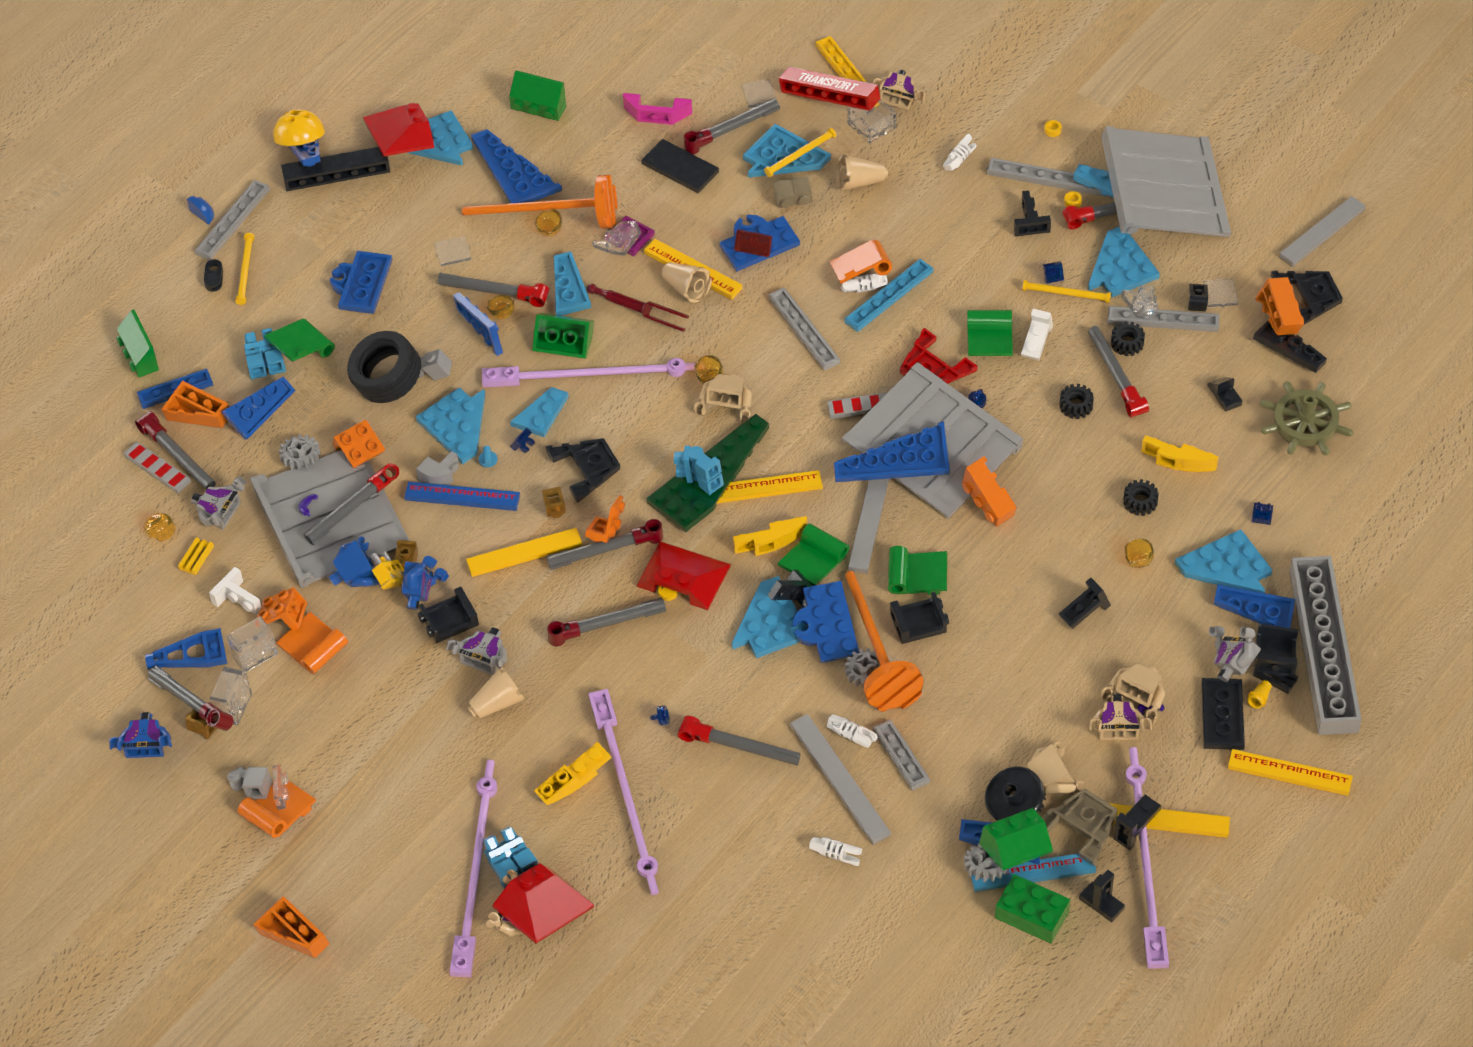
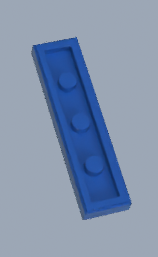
[137,369,214,409]

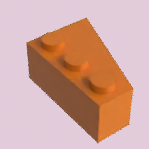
[1255,277,1304,335]
[161,381,229,428]
[962,456,1017,527]
[253,896,330,958]

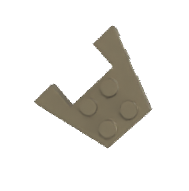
[1042,788,1118,866]

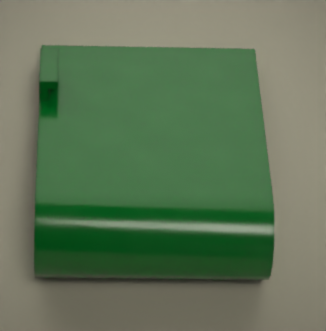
[967,310,1013,356]
[264,318,335,362]
[778,523,849,586]
[888,546,948,595]

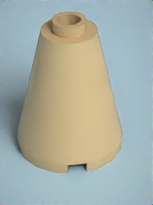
[837,154,888,190]
[662,262,712,303]
[468,667,524,718]

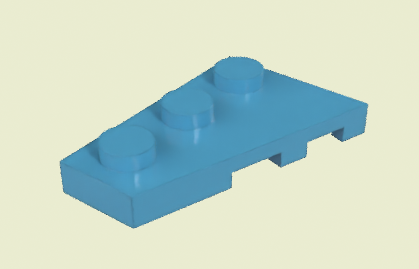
[1073,164,1114,197]
[510,387,569,437]

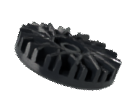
[985,766,1046,821]

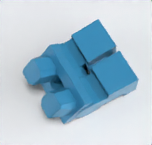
[244,328,286,380]
[674,446,724,495]
[483,826,538,889]

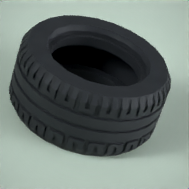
[347,331,421,403]

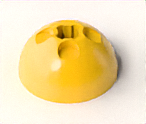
[273,109,325,146]

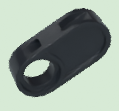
[204,259,223,292]

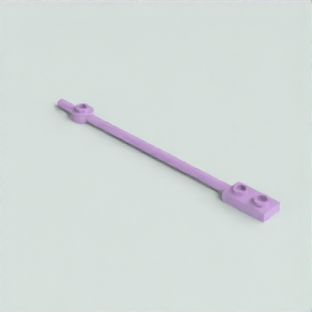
[482,358,704,387]
[588,689,659,895]
[1126,747,1169,969]
[450,760,497,977]

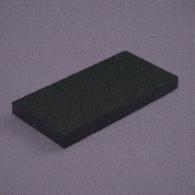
[641,139,719,193]
[1201,678,1245,750]

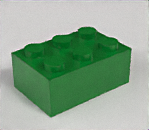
[995,874,1071,944]

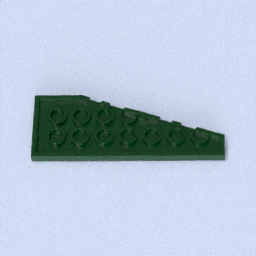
[646,414,769,533]

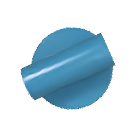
[479,446,498,467]

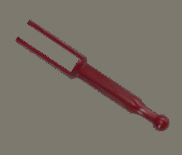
[587,283,689,332]

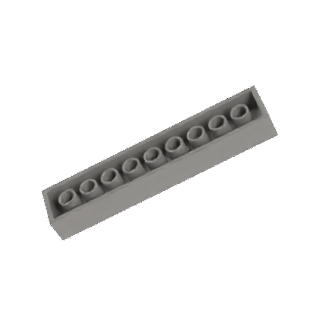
[1290,556,1361,735]

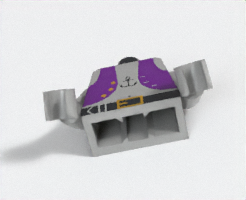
[191,476,247,530]
[1209,626,1261,682]
[446,627,507,675]

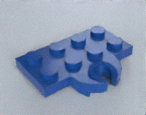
[720,215,800,272]
[330,251,393,314]
[792,581,860,663]

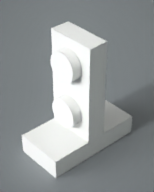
[1021,309,1053,361]
[209,567,261,615]

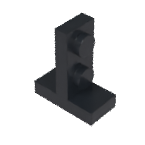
[1014,190,1051,237]
[768,570,812,608]
[1058,578,1111,629]
[1114,794,1162,850]
[1079,870,1125,923]

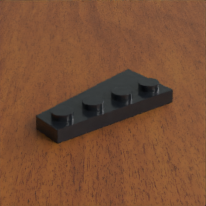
[1253,321,1327,373]

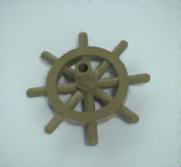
[1260,381,1353,455]

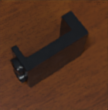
[417,586,479,644]
[890,592,949,644]
[1254,624,1298,677]

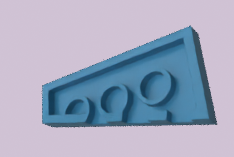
[554,251,591,316]

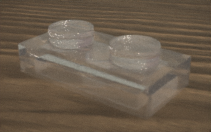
[272,765,289,810]

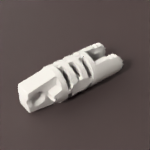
[943,134,977,171]
[840,274,888,293]
[827,714,878,748]
[809,837,862,866]

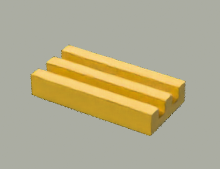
[178,537,214,575]

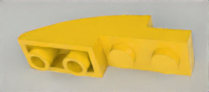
[1141,435,1219,472]
[733,516,807,556]
[534,742,611,805]

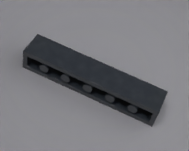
[281,147,390,192]

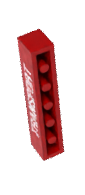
[778,67,880,111]

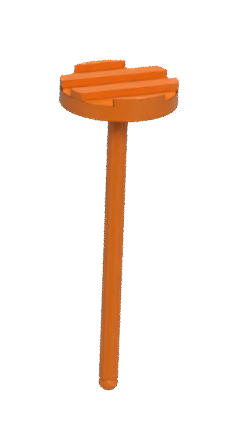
[461,175,618,229]
[845,571,924,712]

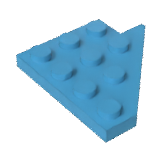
[408,110,473,165]
[743,124,831,178]
[1088,226,1160,297]
[416,387,486,465]
[1175,529,1273,593]
[732,576,807,658]

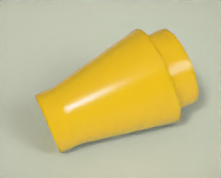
[1248,680,1272,709]

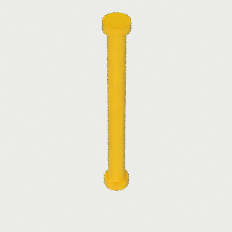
[764,128,836,177]
[235,233,255,305]
[1022,280,1111,303]

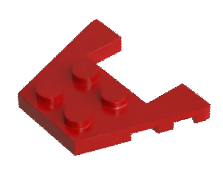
[900,328,978,384]

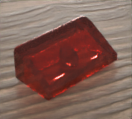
[734,229,772,257]

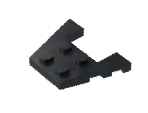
[1271,271,1343,325]
[545,438,621,503]

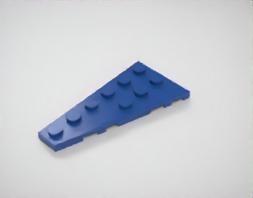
[471,129,562,204]
[834,421,950,483]

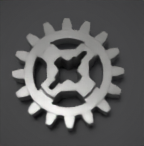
[279,434,320,470]
[844,648,880,688]
[964,843,1007,882]

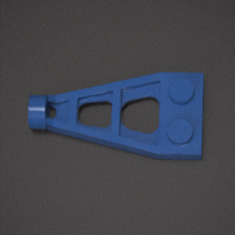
[145,628,227,670]

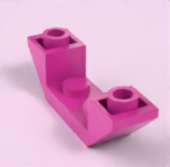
[623,93,693,125]

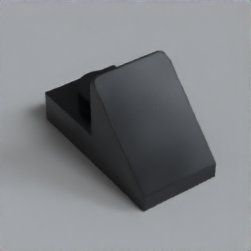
[1188,284,1208,312]
[1207,377,1243,412]

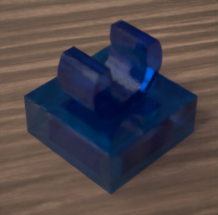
[1043,261,1064,284]
[510,427,535,453]
[1251,502,1274,525]

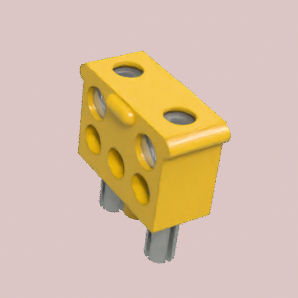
[371,551,404,590]

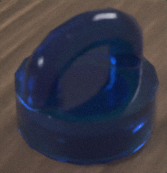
[968,389,987,408]
[650,705,670,726]

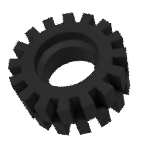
[1111,321,1145,356]
[1059,384,1094,419]
[1123,479,1159,516]

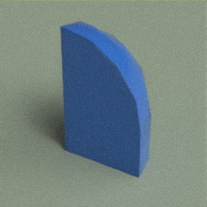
[187,196,214,225]

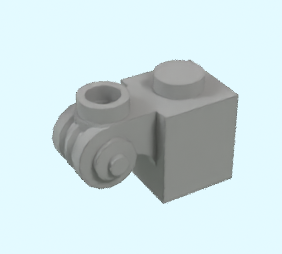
[419,349,452,381]
[227,767,272,799]

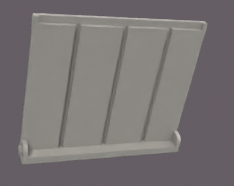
[1101,126,1231,237]
[842,362,1023,519]
[250,450,410,588]

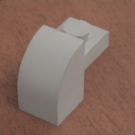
[416,451,459,485]

